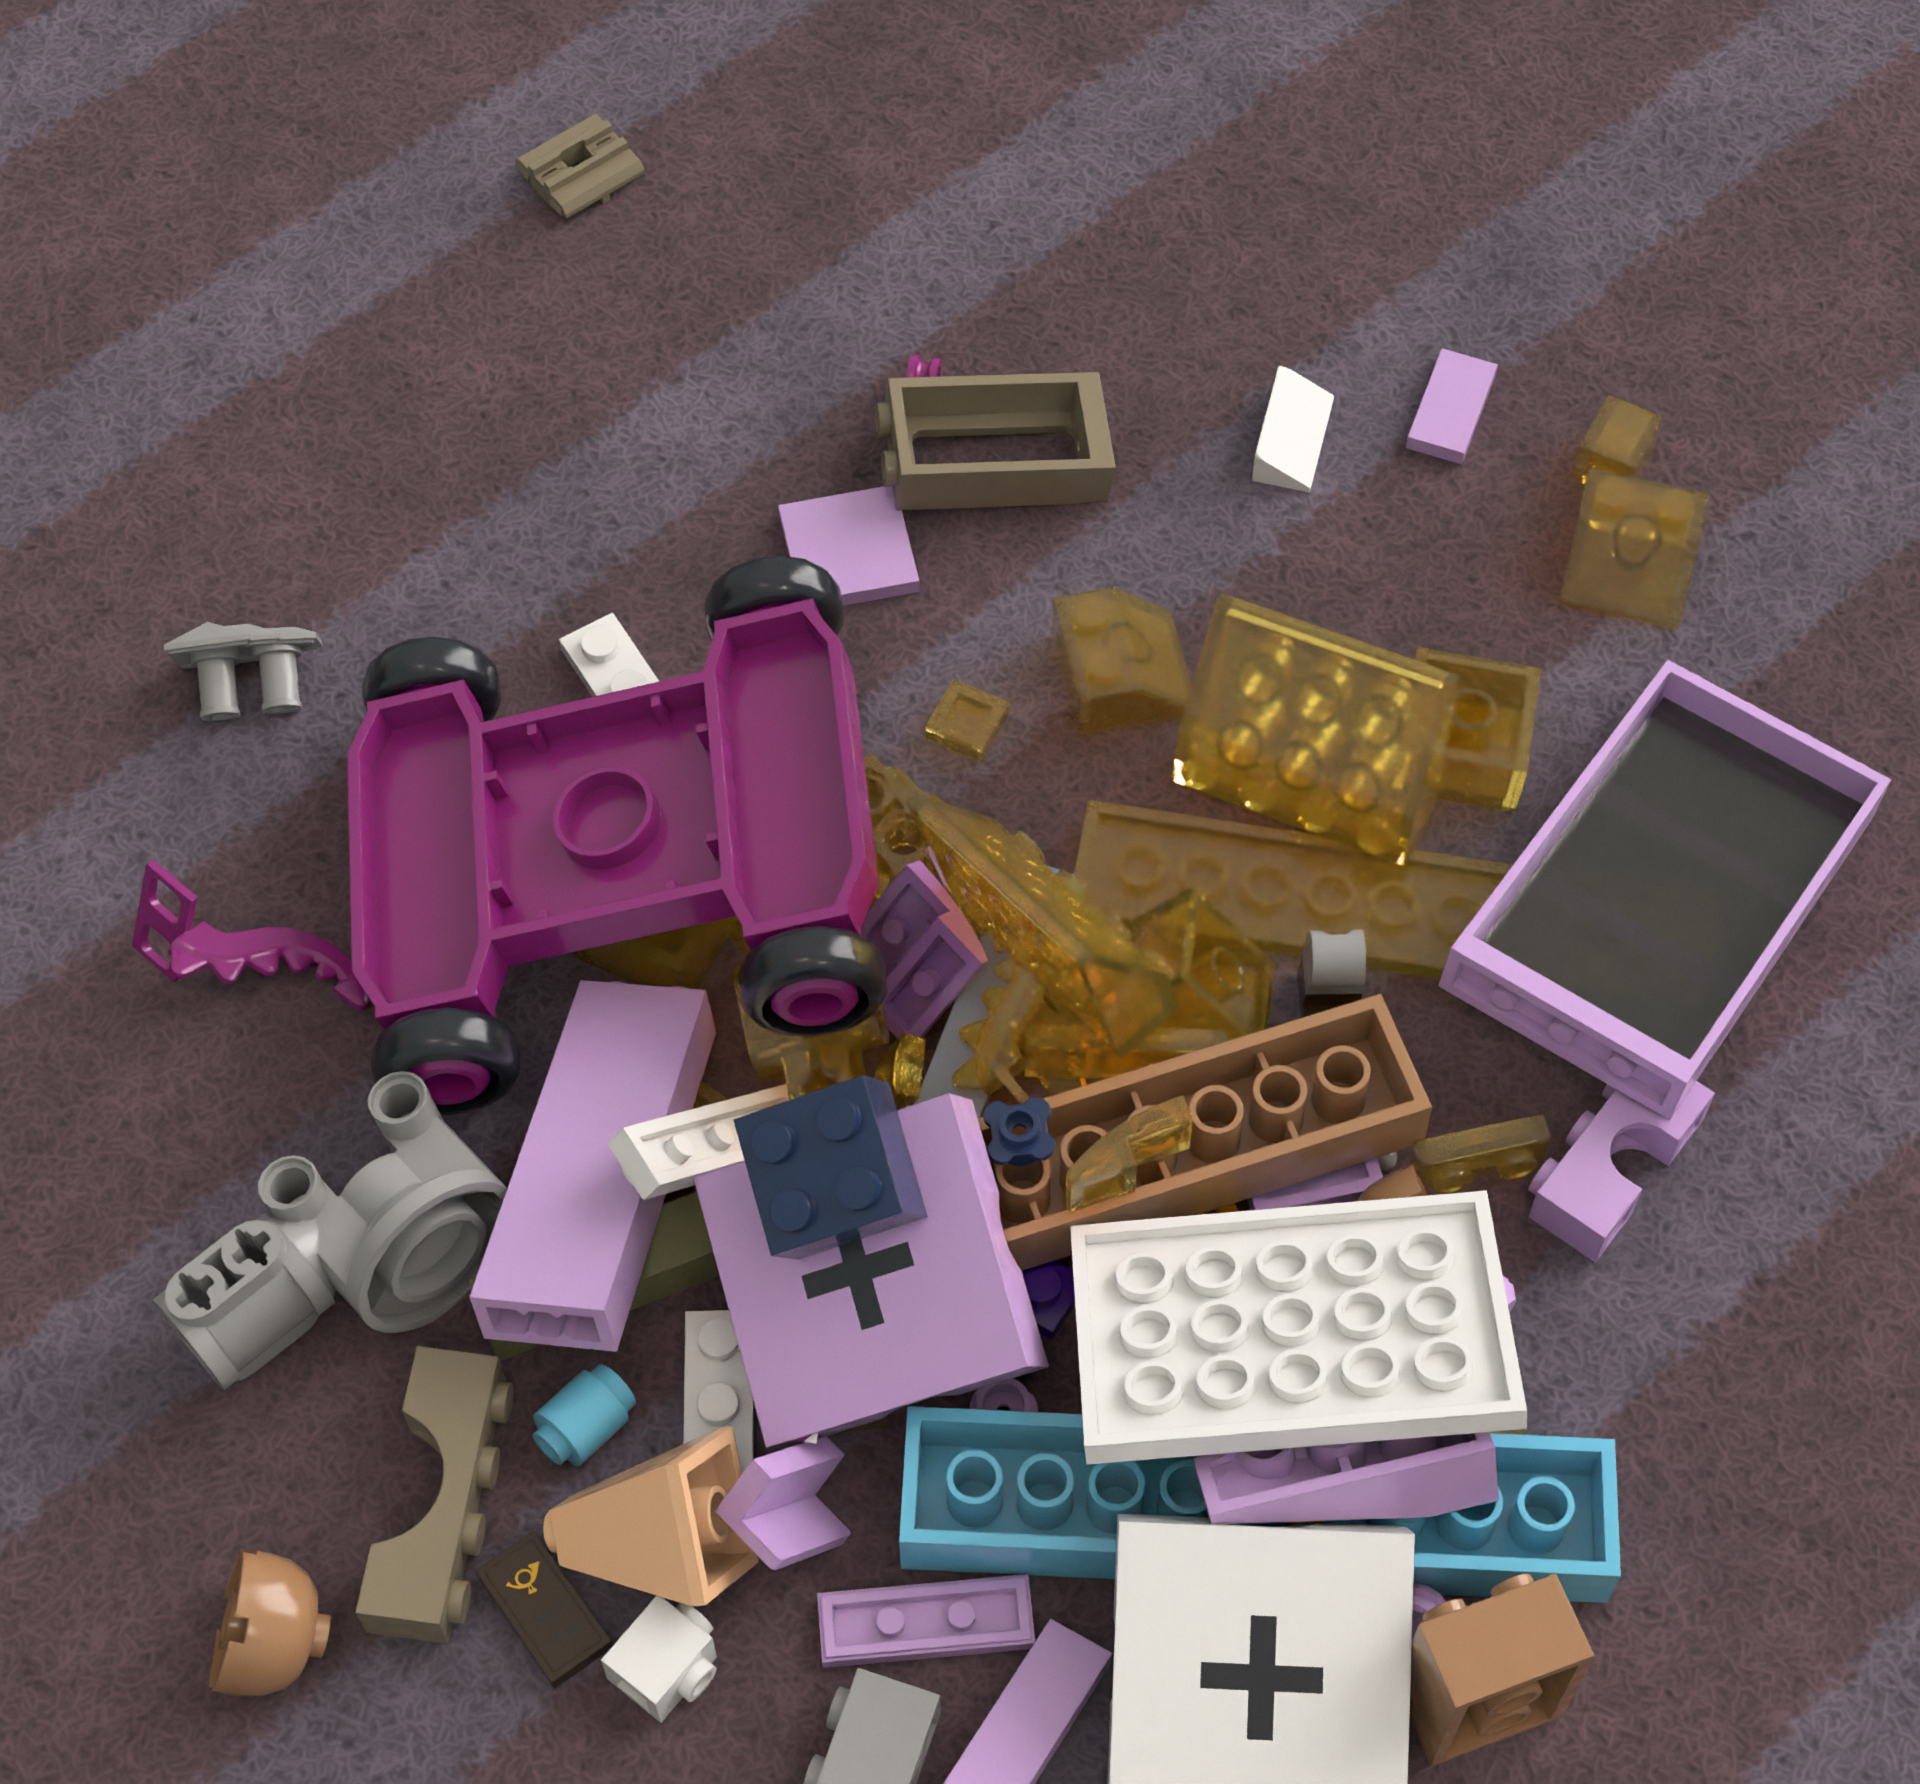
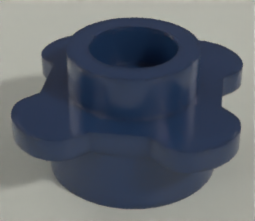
[983,1097,1056,1166]

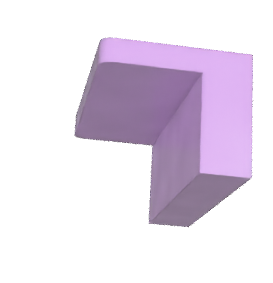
[715,1436,851,1570]

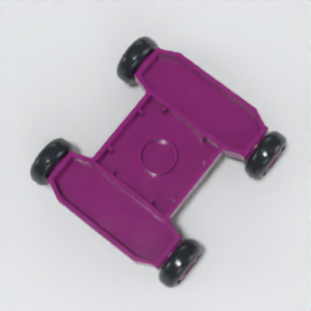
[347,555,887,1116]

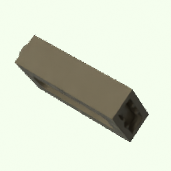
[875,372,1116,510]

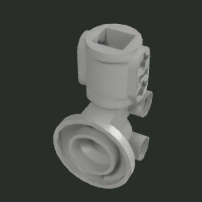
[152,1071,507,1390]

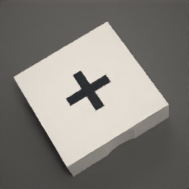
[1107,1514,1415,1784]

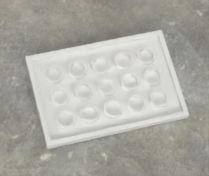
[1070,1191,1527,1465]

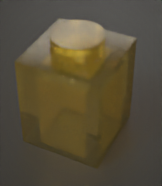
[1572,395,1663,501]

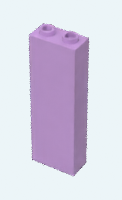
[469,980,716,1352]

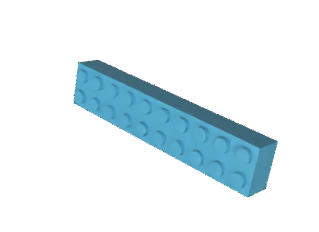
[899,1406,1621,1603]

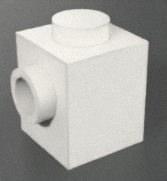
[601,1596,717,1723]

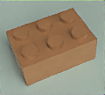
[1409,1573,1594,1767]

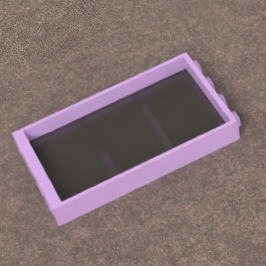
[1438,660,1891,1120]

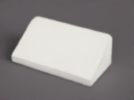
[1252,366,1334,493]

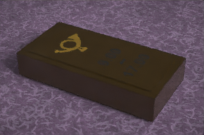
[475,1531,613,1689]

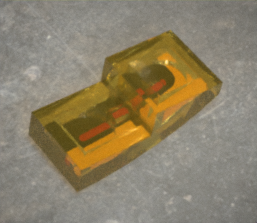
[1065,1095,1193,1214]

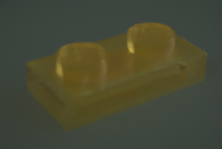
[1408,1114,1551,1193]

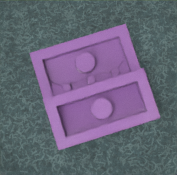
[861,860,988,1050]

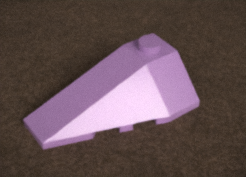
[1193,1432,1499,1524]

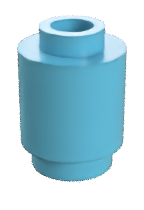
[533,1364,636,1466]

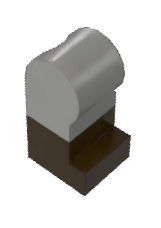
[1297,929,1366,1018]

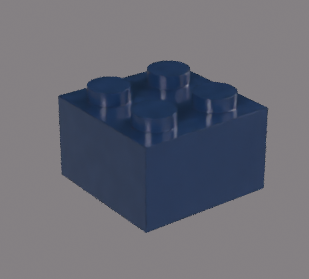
[733,1075,928,1260]

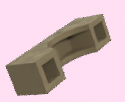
[355,1346,514,1644]

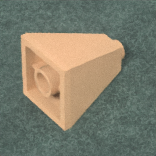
[543,1426,759,1607]

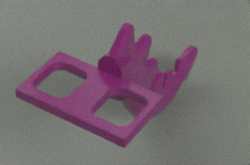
[132,860,370,1011]

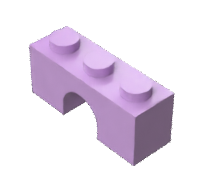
[1528,1081,1715,1263]

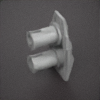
[164,622,322,721]

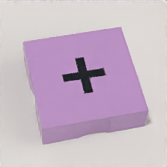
[694,1093,1049,1448]

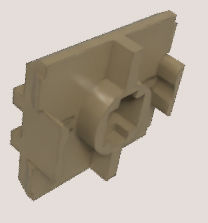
[515,114,645,219]

